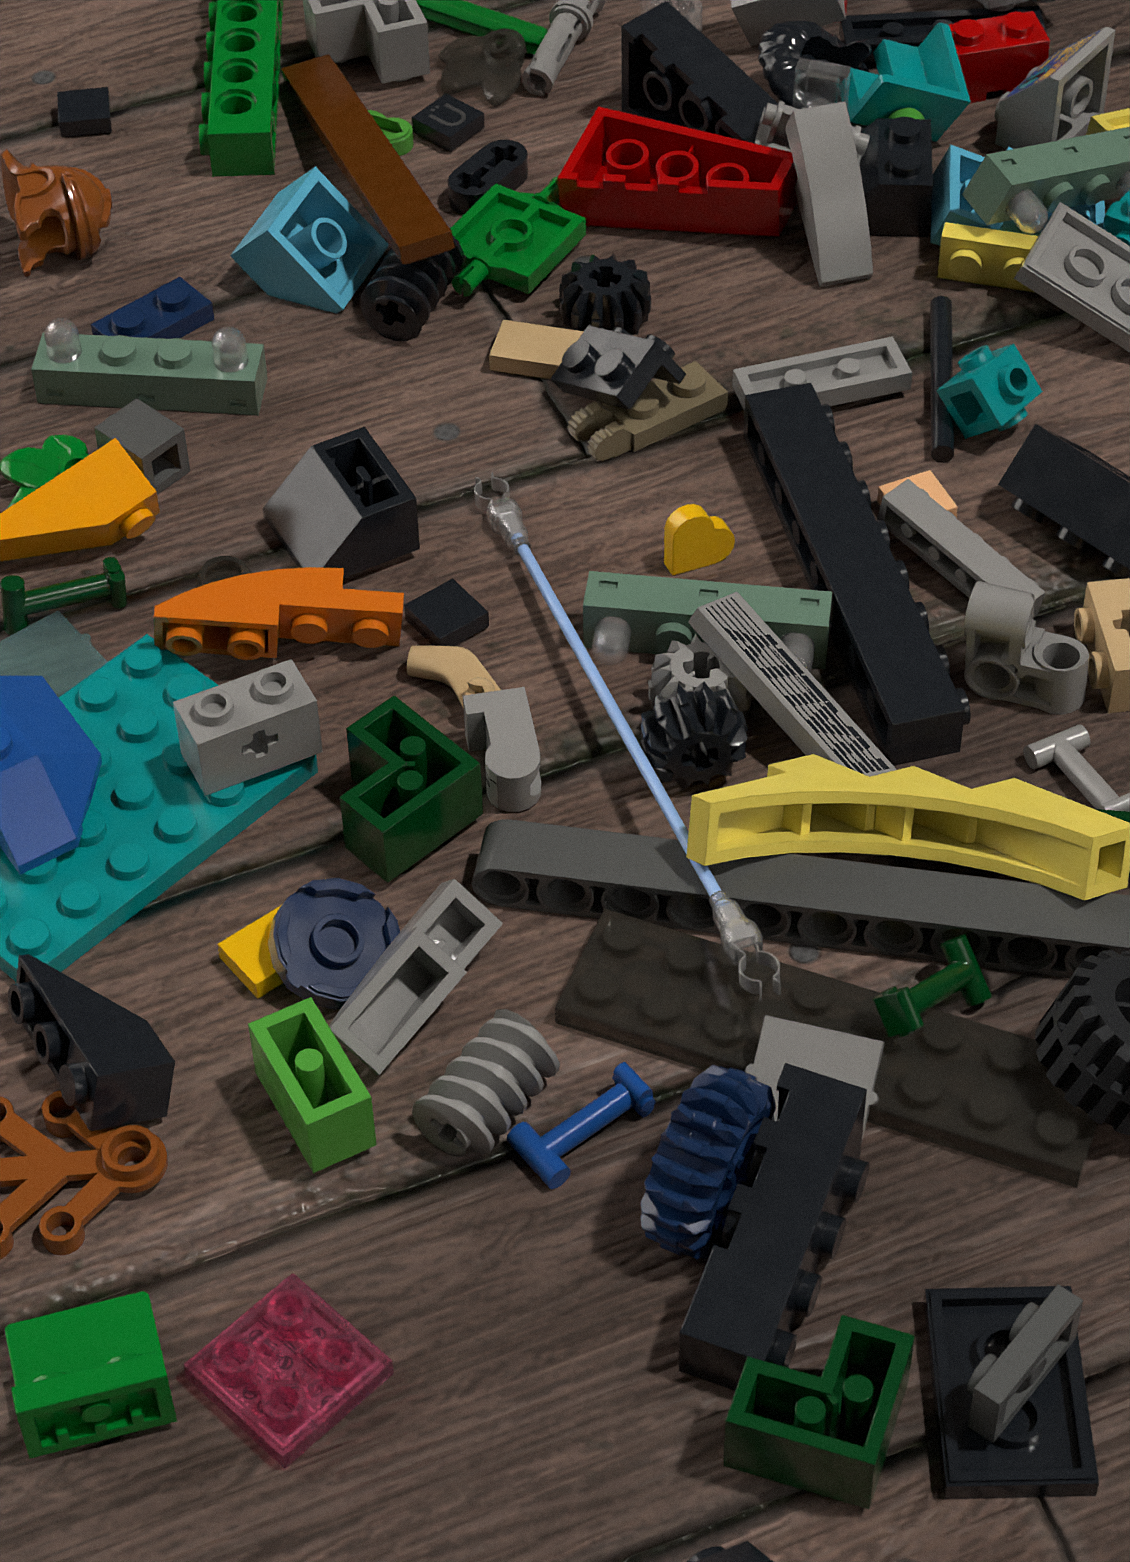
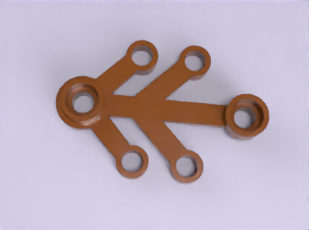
[0,1090,168,1259]

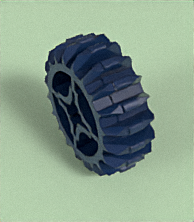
[640,1065,776,1259]

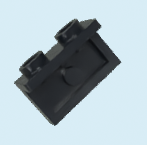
[550,325,686,410]

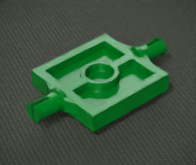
[450,177,586,297]

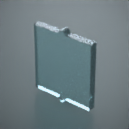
[0,610,107,697]

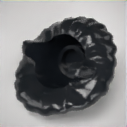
[758,21,872,123]

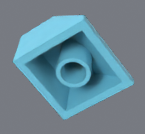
[230,166,389,314]

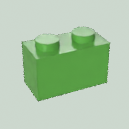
[248,997,377,1173]

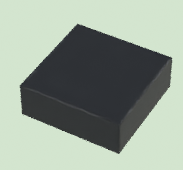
[57,87,112,137]
[404,578,489,646]

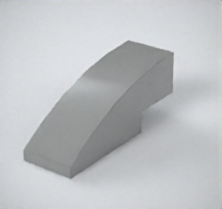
[785,101,873,287]
[329,879,503,1075]

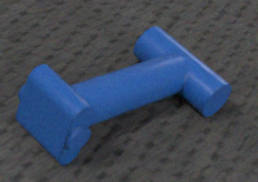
[507,1062,655,1189]

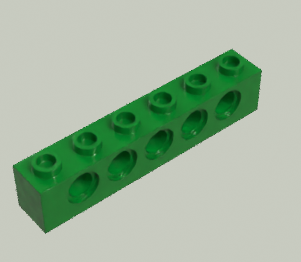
[199,0,284,177]

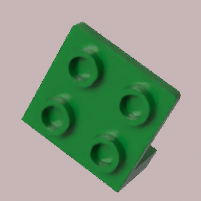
[5,1291,177,1459]

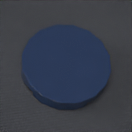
[268,878,400,1010]

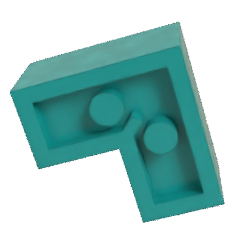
[840,22,971,142]

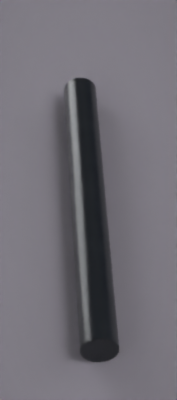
[930,296,954,463]

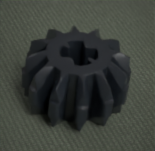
[559,254,652,335]
[639,681,748,790]

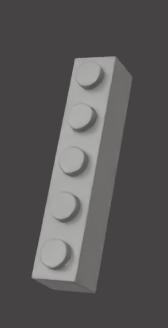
[877,479,1045,618]

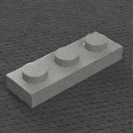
[732,336,912,412]

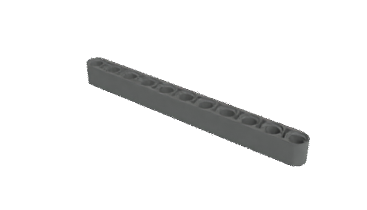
[471,819,1130,978]

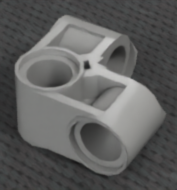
[964,581,1089,715]

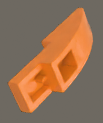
[154,567,404,660]

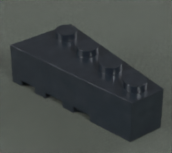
[621,0,778,143]
[679,1063,870,1391]

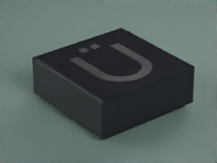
[411,93,485,152]

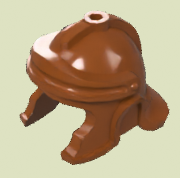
[0,149,112,277]

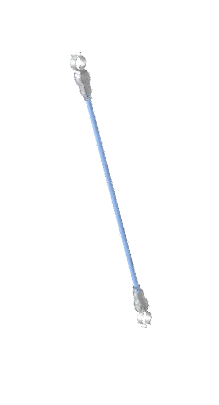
[474,473,781,1001]

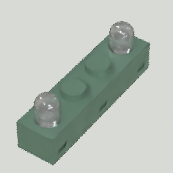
[962,127,1130,234]
[31,318,268,415]
[583,571,832,672]

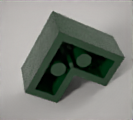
[340,695,483,883]
[723,1315,915,1510]

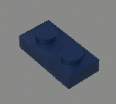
[91,277,214,339]

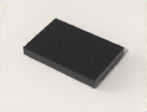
[923,1286,1099,1499]

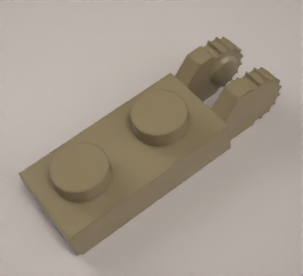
[567,361,728,462]

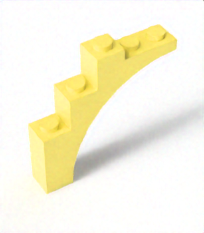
[686,754,1130,901]

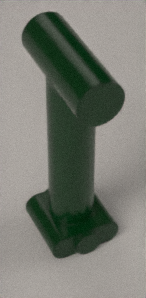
[0,557,127,636]
[872,934,992,1037]

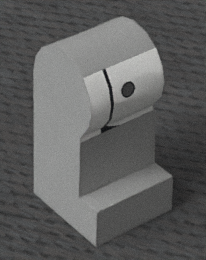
[463,687,541,812]

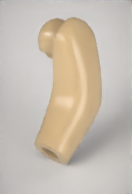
[407,646,501,707]

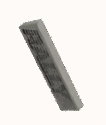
[688,592,897,777]

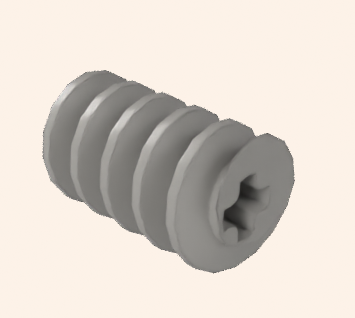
[412,1009,560,1157]

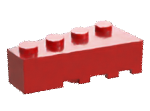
[557,106,798,237]

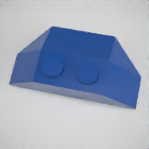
[0,676,102,875]

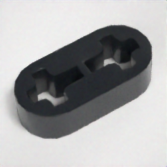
[448,140,528,215]

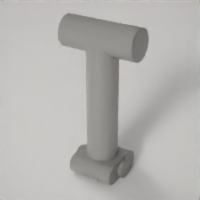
[1023,724,1130,812]

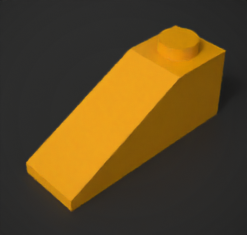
[0,438,160,562]

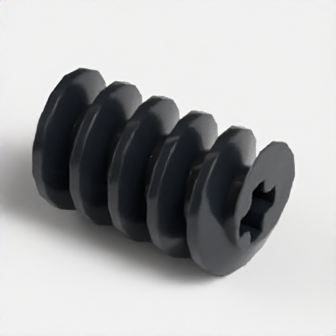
[360,235,464,341]

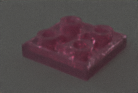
[183,1273,394,1469]

